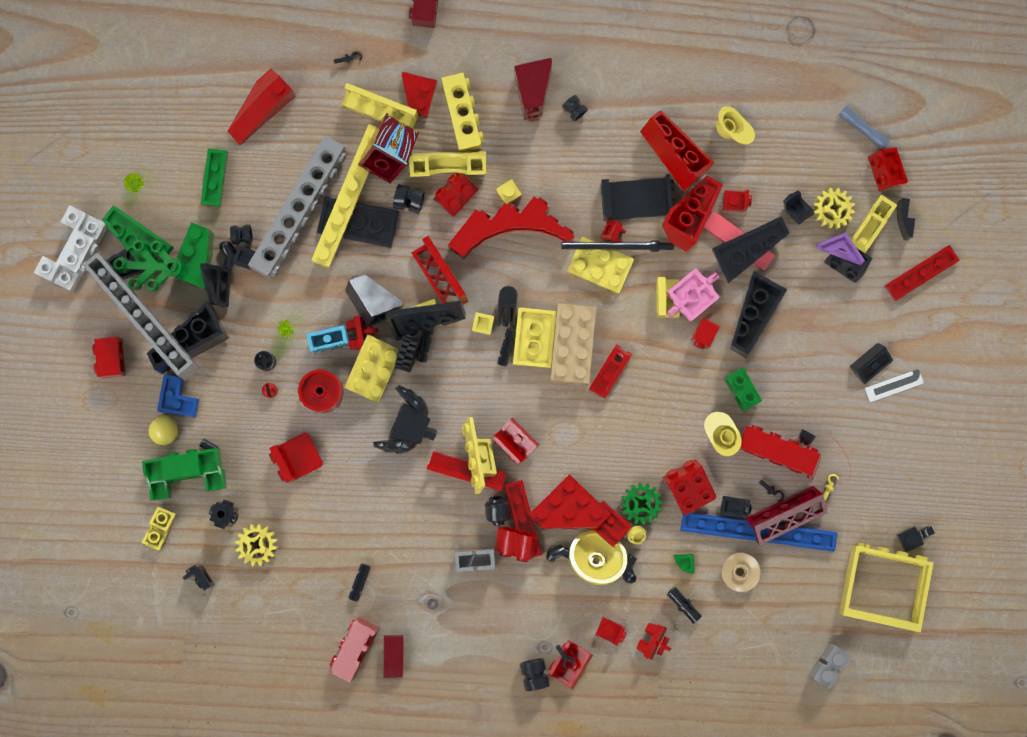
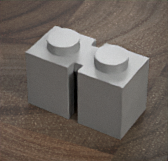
[454,549,495,572]
[809,643,851,690]

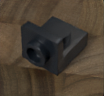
[720,496,752,519]
[182,565,215,590]

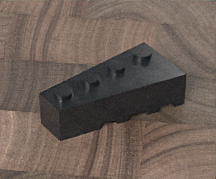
[730,271,787,359]
[146,301,229,375]

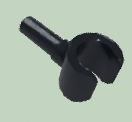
[556,645,575,669]

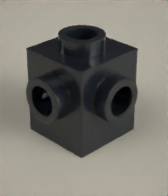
[209,499,239,529]

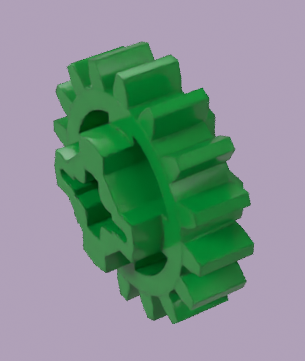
[620,483,663,525]

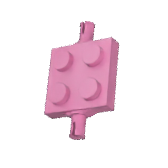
[666,268,720,322]

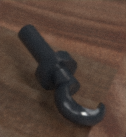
[333,51,362,64]
[759,480,784,502]

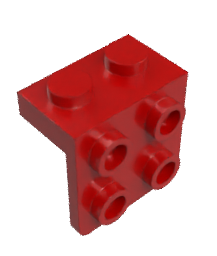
[269,433,323,483]
[662,459,717,515]

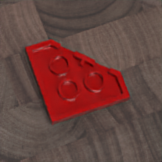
[529,474,611,530]

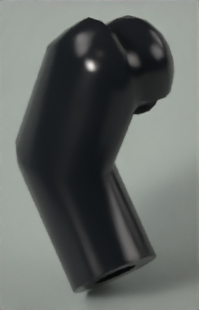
[622,554,637,584]

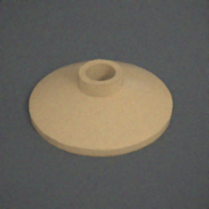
[721,553,761,592]

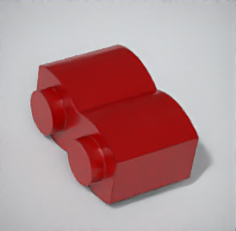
[494,526,538,562]

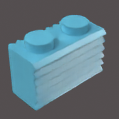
[306,325,349,354]

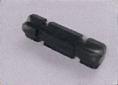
[416,329,434,363]
[497,329,516,367]
[348,563,370,602]

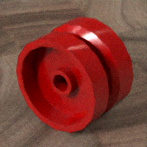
[298,369,344,413]

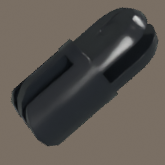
[496,286,518,328]

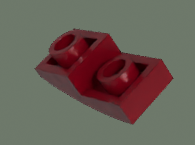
[383,635,404,678]

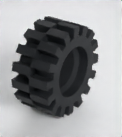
[395,335,420,373]

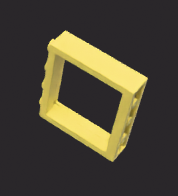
[839,543,934,632]

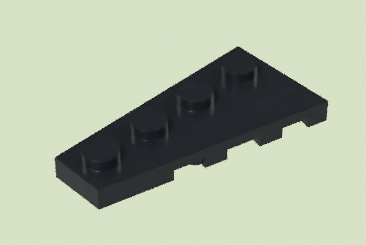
[712,216,790,284]
[386,301,466,341]

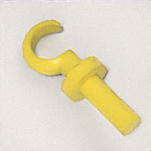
[823,474,839,501]

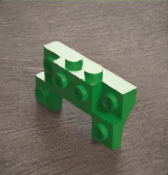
[142,448,227,501]

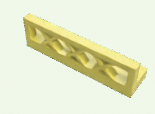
[341,83,418,129]

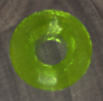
[124,173,143,192]
[277,320,293,338]

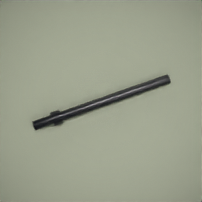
[561,240,674,252]

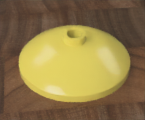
[569,530,627,585]

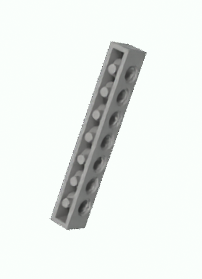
[248,136,347,280]
[83,252,200,381]

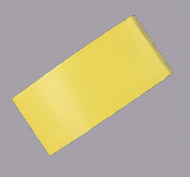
[141,507,176,552]

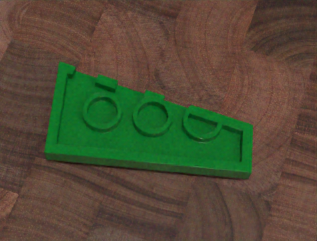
[102,205,174,278]

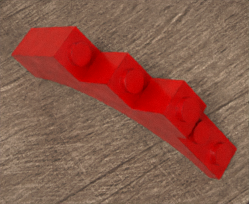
[448,196,575,259]

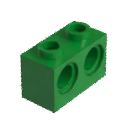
[723,368,762,412]

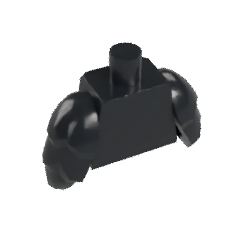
[373,385,437,454]

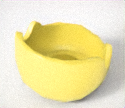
[148,415,179,446]

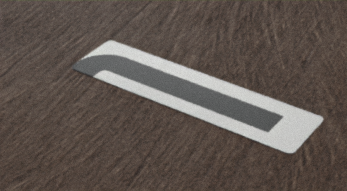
[865,369,924,402]

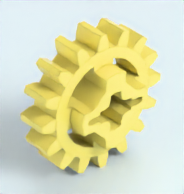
[812,188,855,230]
[235,524,278,566]

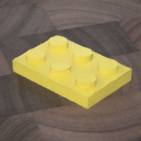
[567,237,634,294]
[513,307,557,369]
[344,335,399,403]

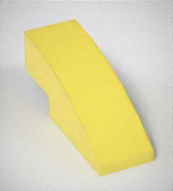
[851,195,897,253]

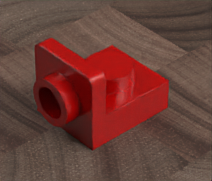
[723,189,752,212]
[595,617,627,646]

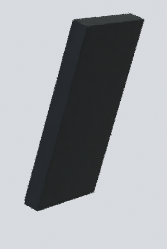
[317,197,399,248]

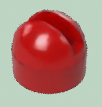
[262,383,278,398]

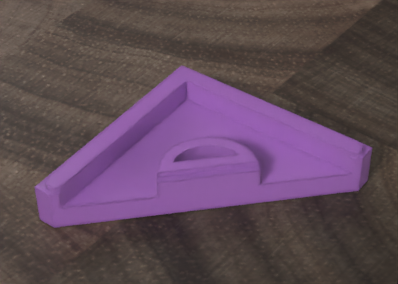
[816,232,865,265]

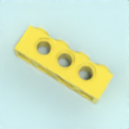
[441,73,484,152]

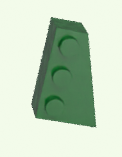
[171,222,214,290]

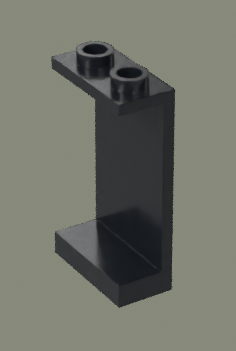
[600,174,676,221]

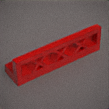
[411,236,469,305]
[427,451,507,491]

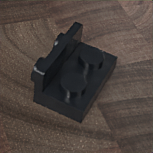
[824,249,873,283]

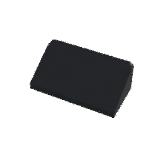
[850,343,893,384]

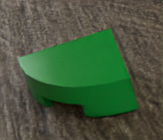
[674,554,695,574]

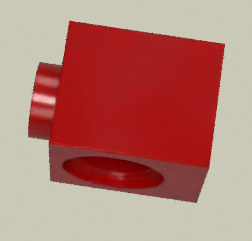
[691,318,720,350]

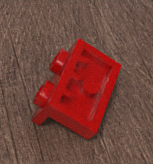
[868,147,908,192]

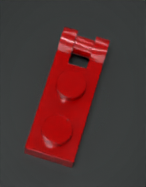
[588,344,632,399]

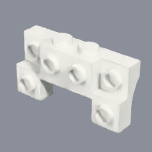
[34,205,108,292]

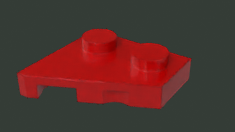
[402,72,437,118]

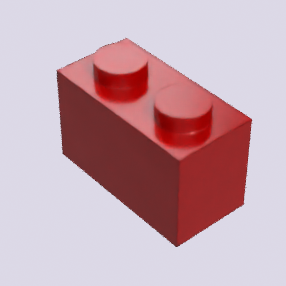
[92,337,126,379]

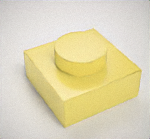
[496,179,522,205]
[472,312,495,335]

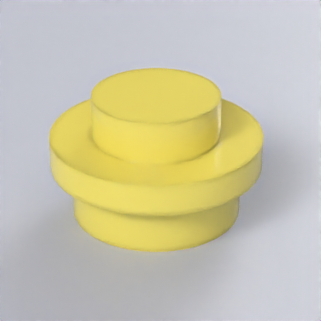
[627,526,646,545]

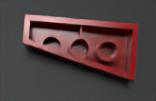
[640,110,714,192]
[739,425,821,480]

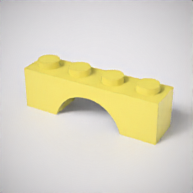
[409,151,487,177]

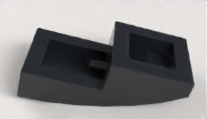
[897,198,915,241]

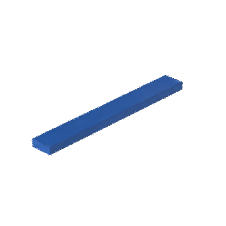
[680,513,837,551]

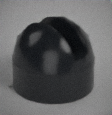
[799,429,816,445]

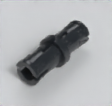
[666,586,702,624]

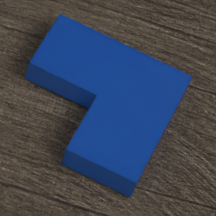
[157,374,199,418]

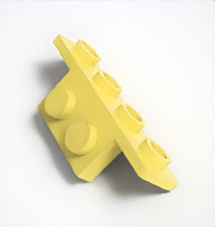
[462,417,497,494]

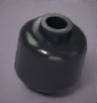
[485,496,511,526]

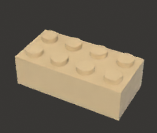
[550,303,596,385]

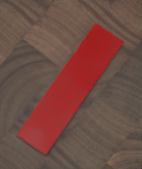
[884,245,960,301]
[504,480,542,557]

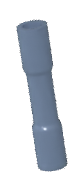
[839,106,890,150]

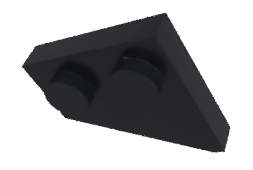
[200,263,231,307]

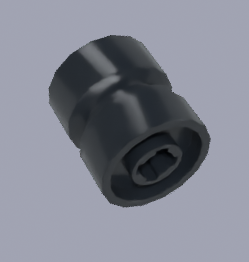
[393,184,425,214]
[519,658,550,692]

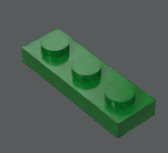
[201,148,228,207]

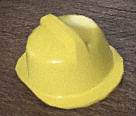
[715,106,755,144]
[704,411,742,456]

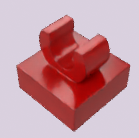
[600,221,626,242]

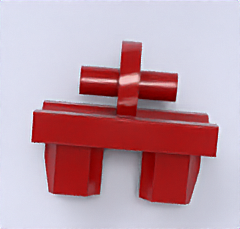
[346,315,379,350]
[636,623,672,660]

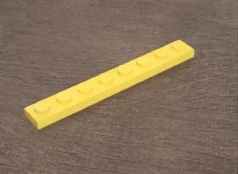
[311,124,376,269]

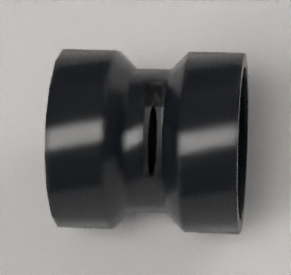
[562,95,588,122]
[230,224,253,245]
[254,351,277,372]

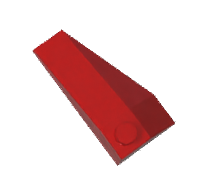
[227,68,296,145]
[662,175,723,252]

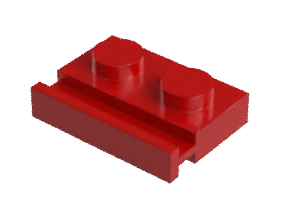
[592,501,632,548]

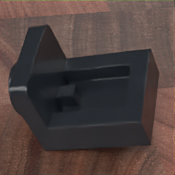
[783,190,814,225]

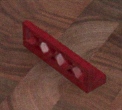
[746,486,828,545]

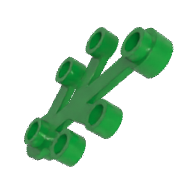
[113,240,183,291]

